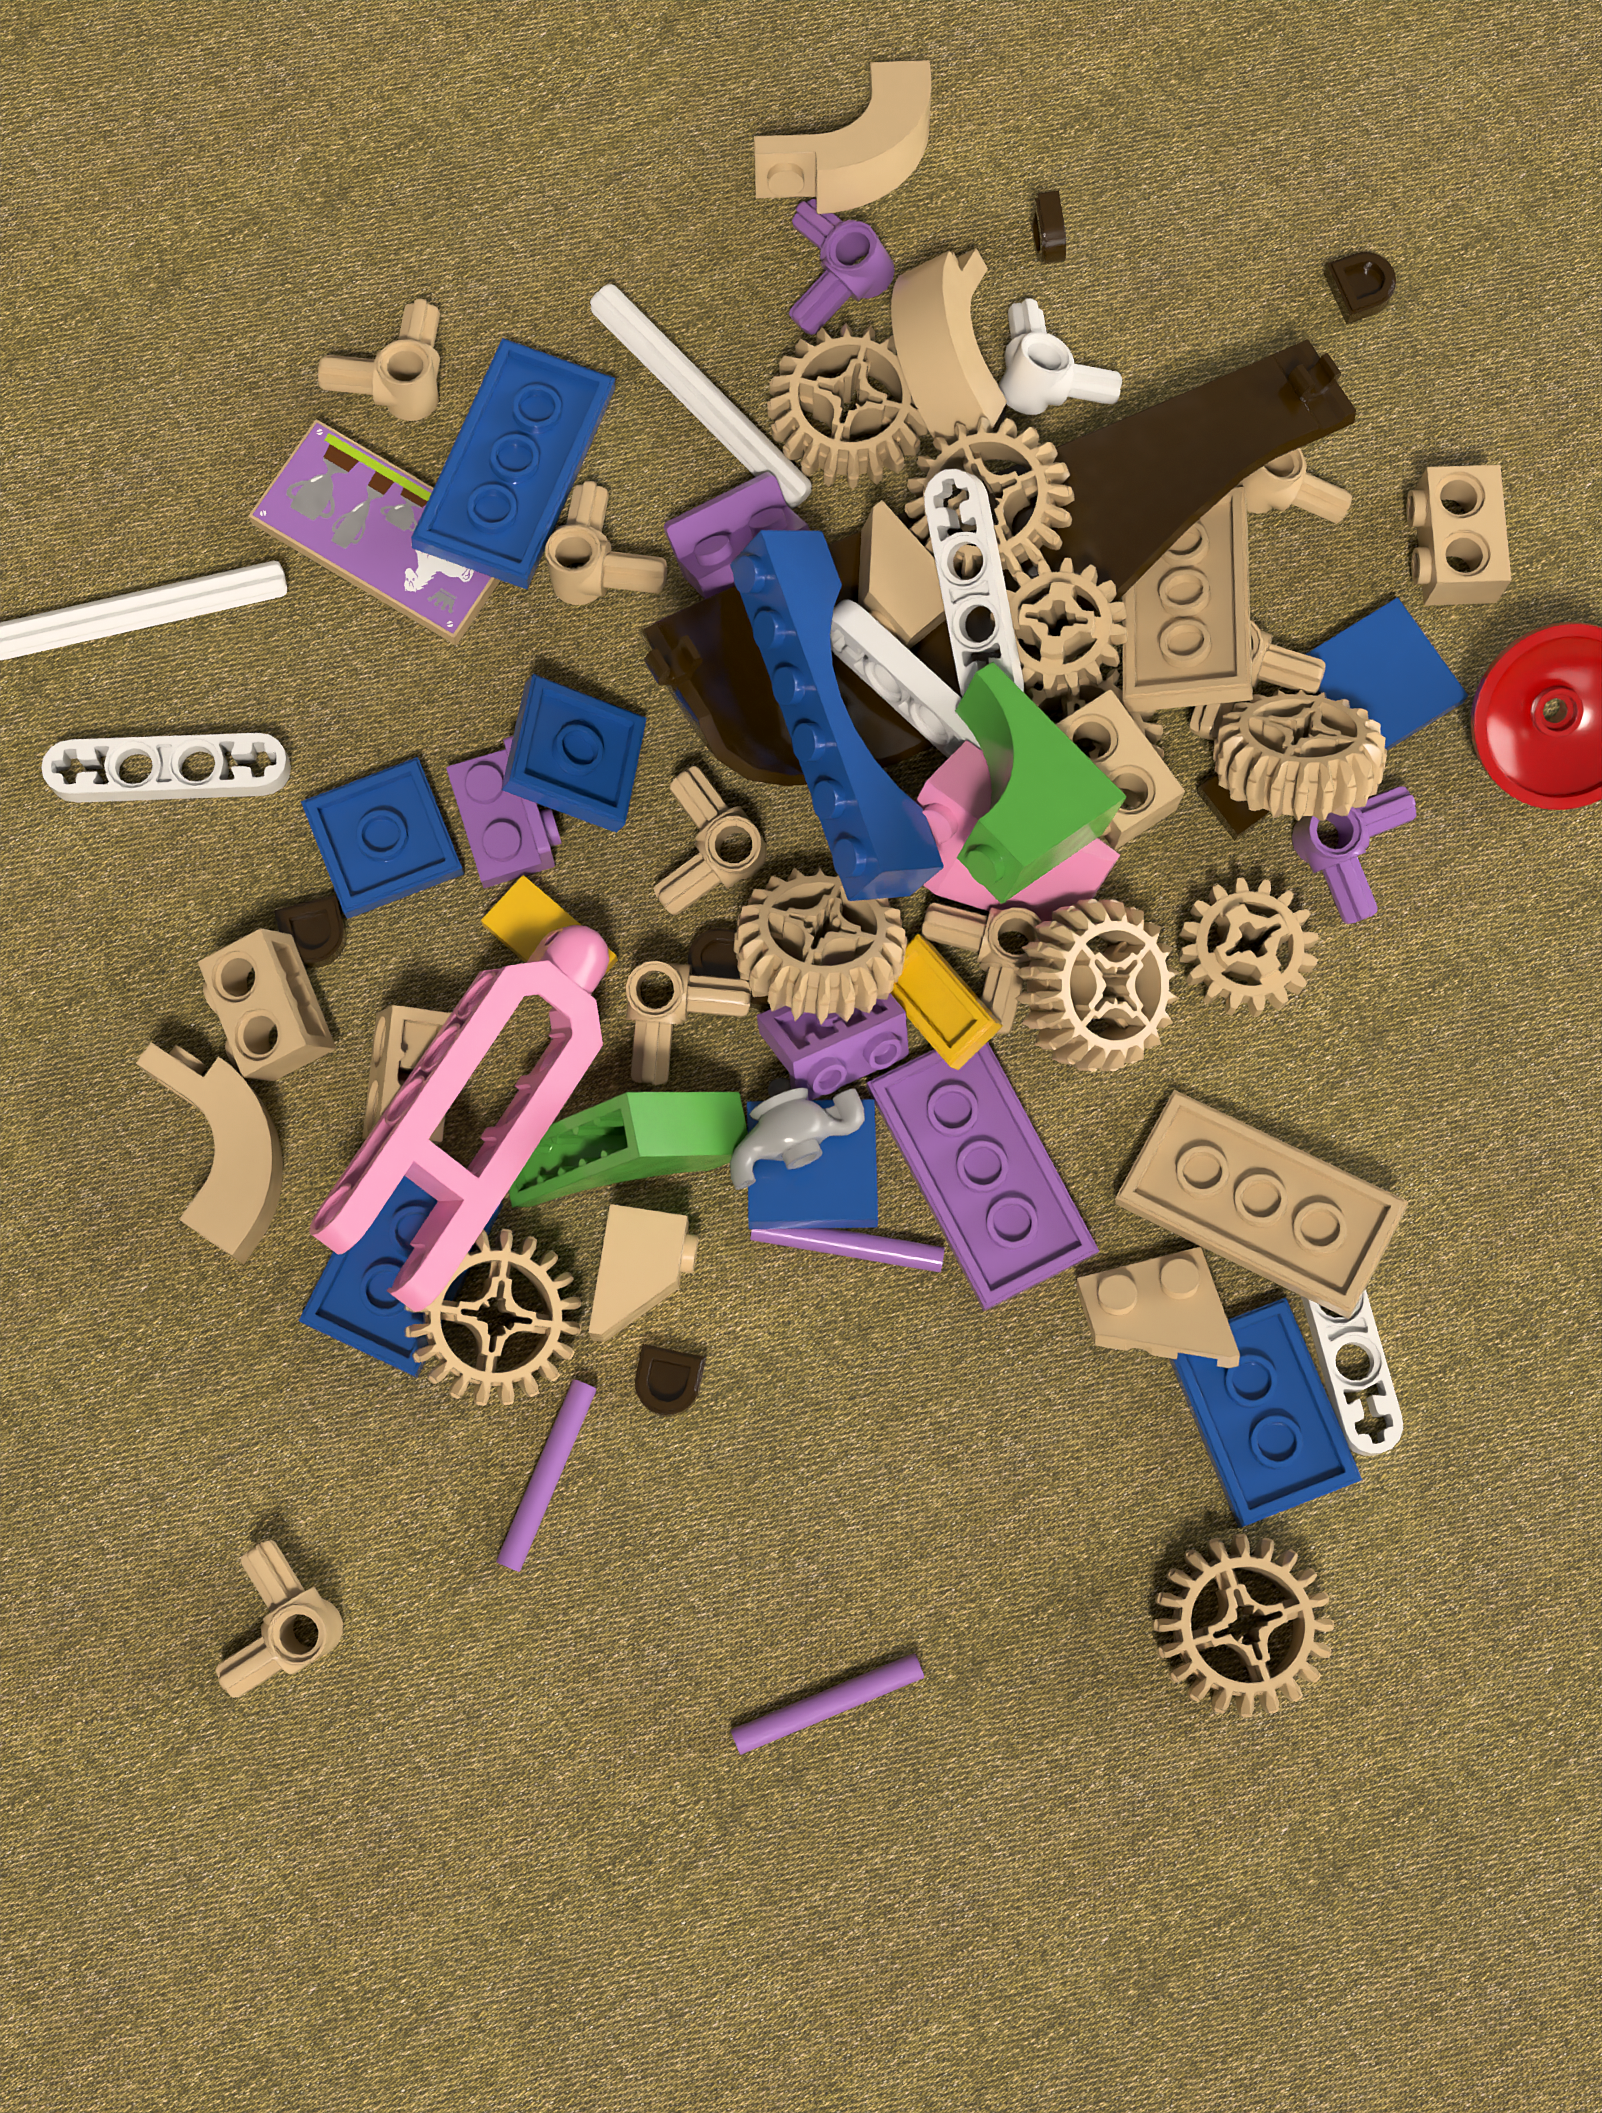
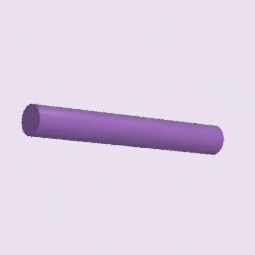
[750,1228,945,1273]
[496,1379,597,1572]
[730,1653,925,1755]

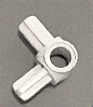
[999,298,1122,415]

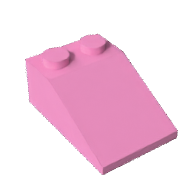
[915,740,1120,922]

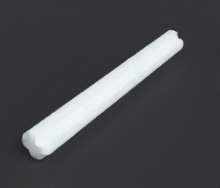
[590,284,812,509]
[0,560,287,661]

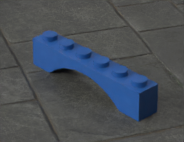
[730,530,944,901]

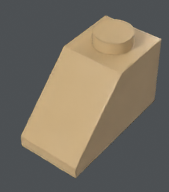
[858,500,946,650]
[588,1204,699,1342]

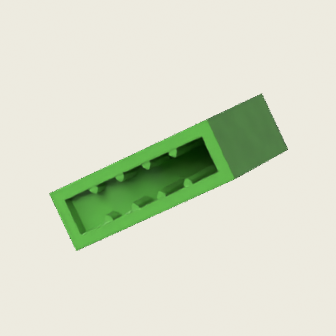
[955,662,1127,904]
[509,1092,748,1208]

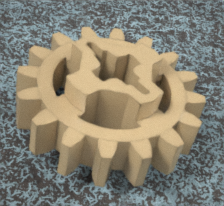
[990,558,1128,698]
[1178,877,1319,1017]

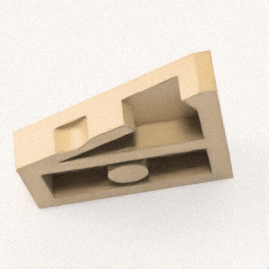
[1077,1247,1240,1368]

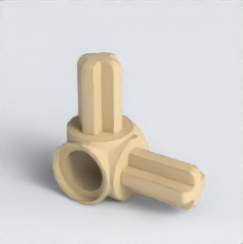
[318,299,440,421]
[1235,448,1352,523]
[545,481,667,605]
[1188,620,1325,740]
[654,766,767,915]
[922,903,1042,1034]
[626,961,752,1085]
[216,1539,343,1698]

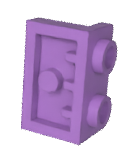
[663,472,810,599]
[446,736,562,888]
[757,993,909,1101]

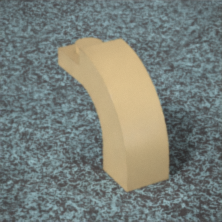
[754,60,931,214]
[891,248,1007,446]
[136,1042,283,1265]

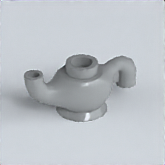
[730,1088,865,1190]

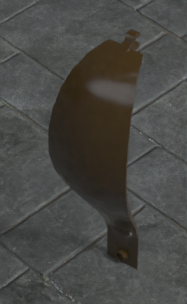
[638,339,1356,786]

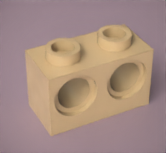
[1406,465,1511,606]
[1056,689,1185,851]
[198,928,336,1081]
[362,1005,451,1144]

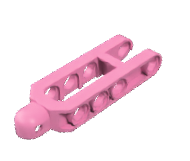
[309,925,609,1312]

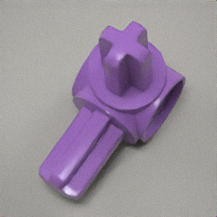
[789,199,895,335]
[1292,786,1417,924]

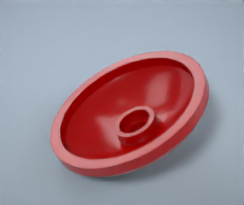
[1471,622,1602,810]

